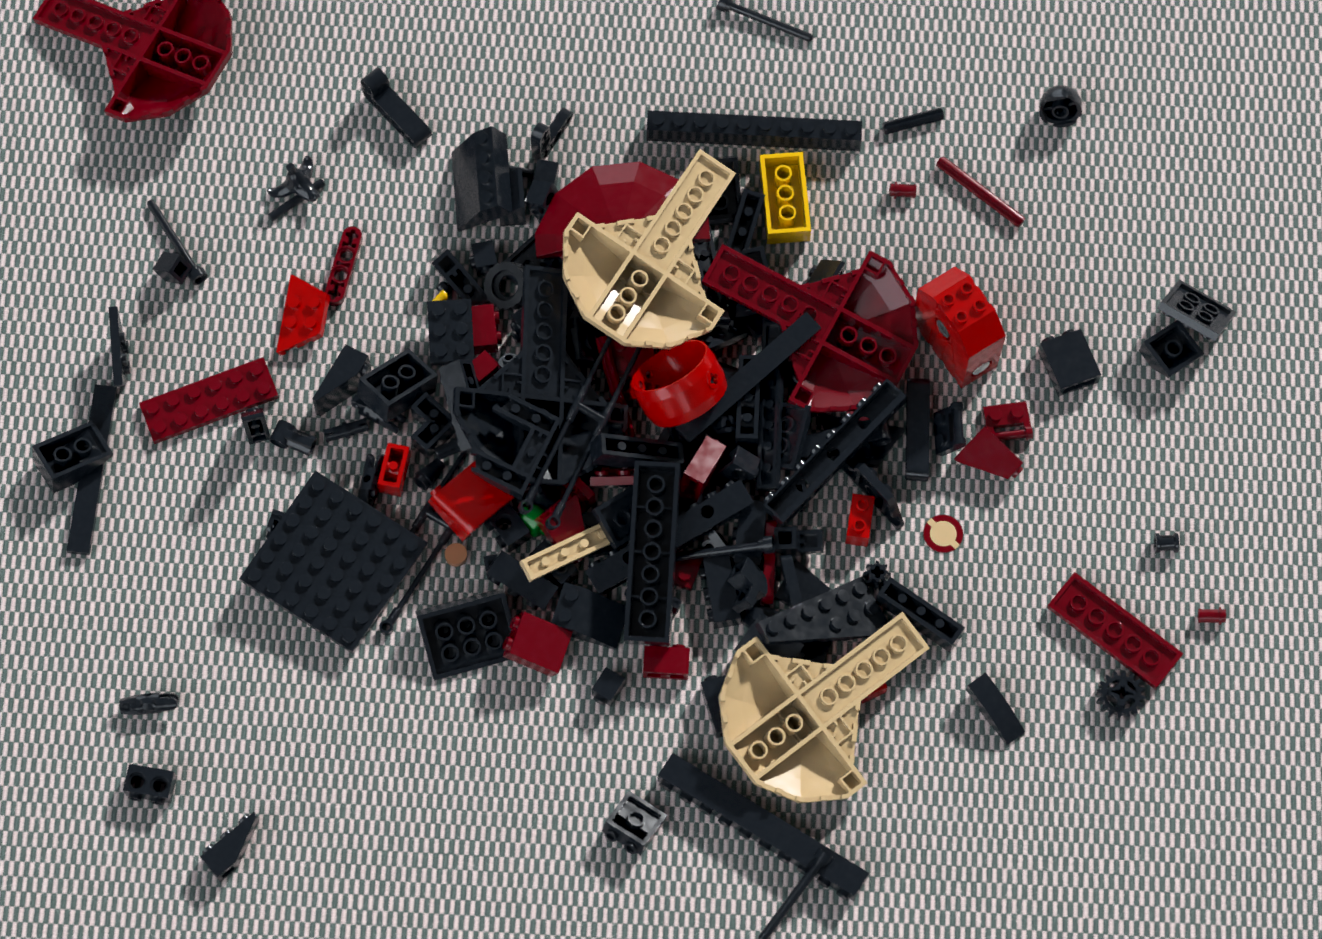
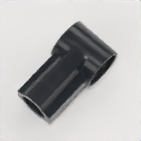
[269,420,317,456]

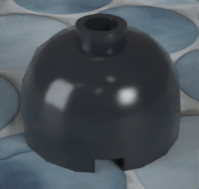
[1039,85,1082,128]

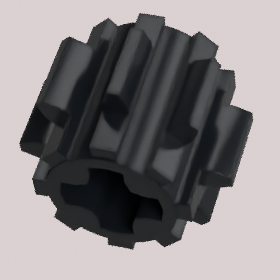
[862,560,891,590]

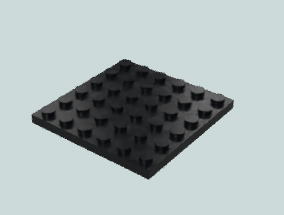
[239,470,428,654]

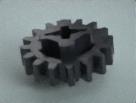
[1096,671,1146,721]

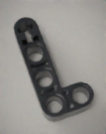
[360,67,432,148]

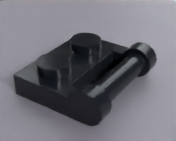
[933,402,966,456]

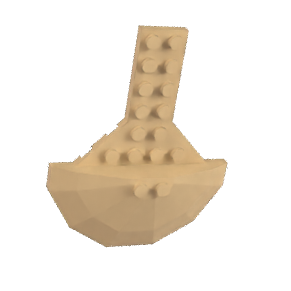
[562,149,736,350]
[718,612,930,803]

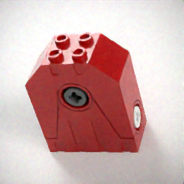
[915,266,1006,389]

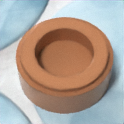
[445,543,467,567]

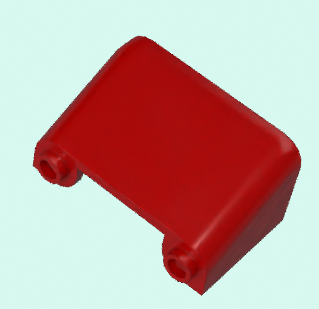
[428,461,531,542]

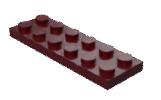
[139,357,279,444]
[1047,572,1184,690]

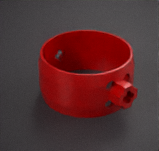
[630,340,727,427]

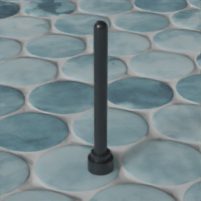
[716,0,813,42]
[147,200,208,285]
[676,535,775,562]
[758,847,834,939]

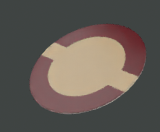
[923,515,963,553]

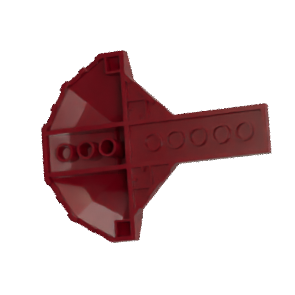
[32,0,233,123]
[535,161,711,379]
[701,244,919,413]

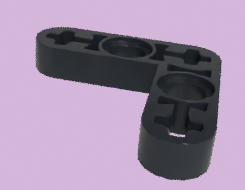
[531,107,573,160]

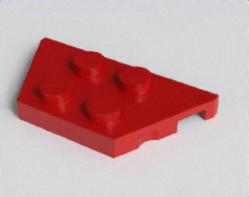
[276,275,330,355]

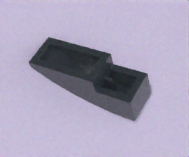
[966,672,1025,746]

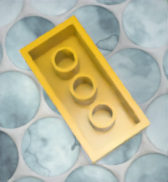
[759,152,811,244]

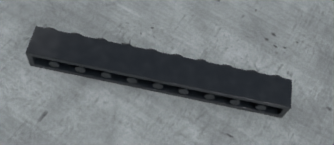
[647,110,862,151]
[658,753,869,901]

